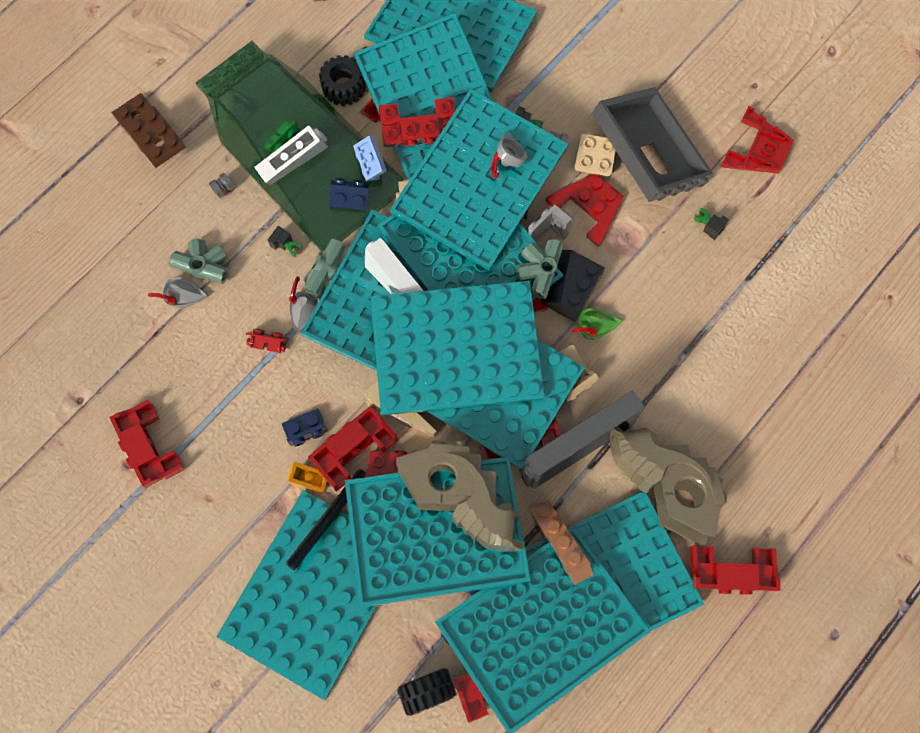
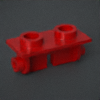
[246,329,289,353]

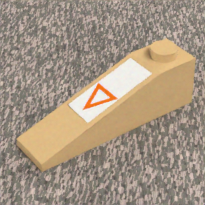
[364,380,437,438]

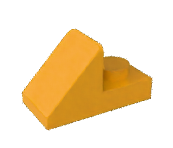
[287,461,327,492]

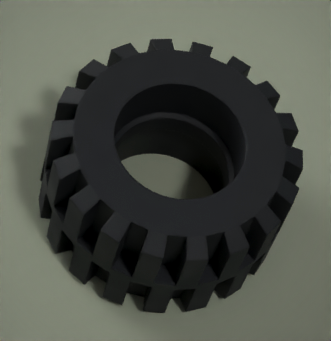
[319,55,366,106]
[397,668,457,716]

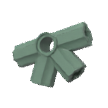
[169,238,229,284]
[303,238,346,296]
[516,239,564,299]

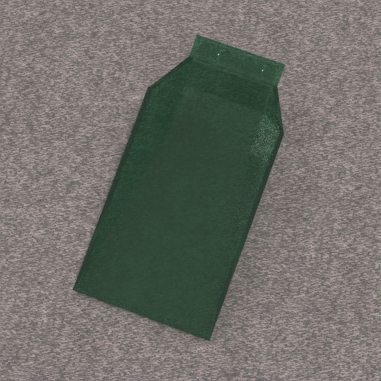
[195,40,404,252]

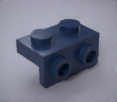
[329,178,369,210]

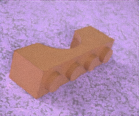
[531,500,593,585]

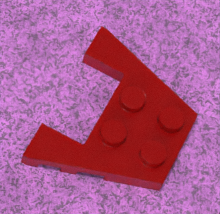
[720,106,794,174]
[545,174,624,247]

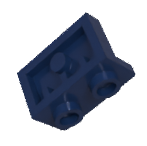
[281,408,328,447]

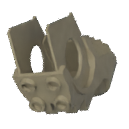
[610,427,727,546]
[396,441,523,552]

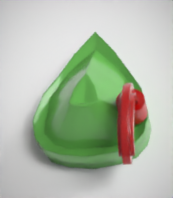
[571,308,622,340]

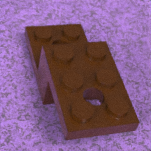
[111,93,186,168]

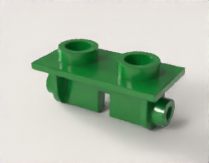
[263,120,301,153]

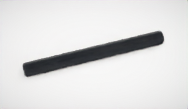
[286,469,366,570]

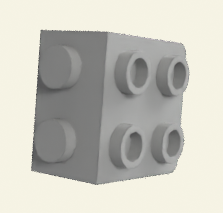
[528,204,572,241]

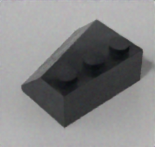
[541,250,605,322]

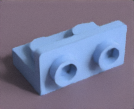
[353,136,387,181]

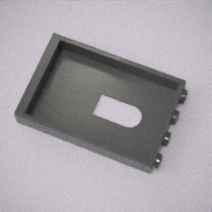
[592,87,713,202]
[522,390,645,490]

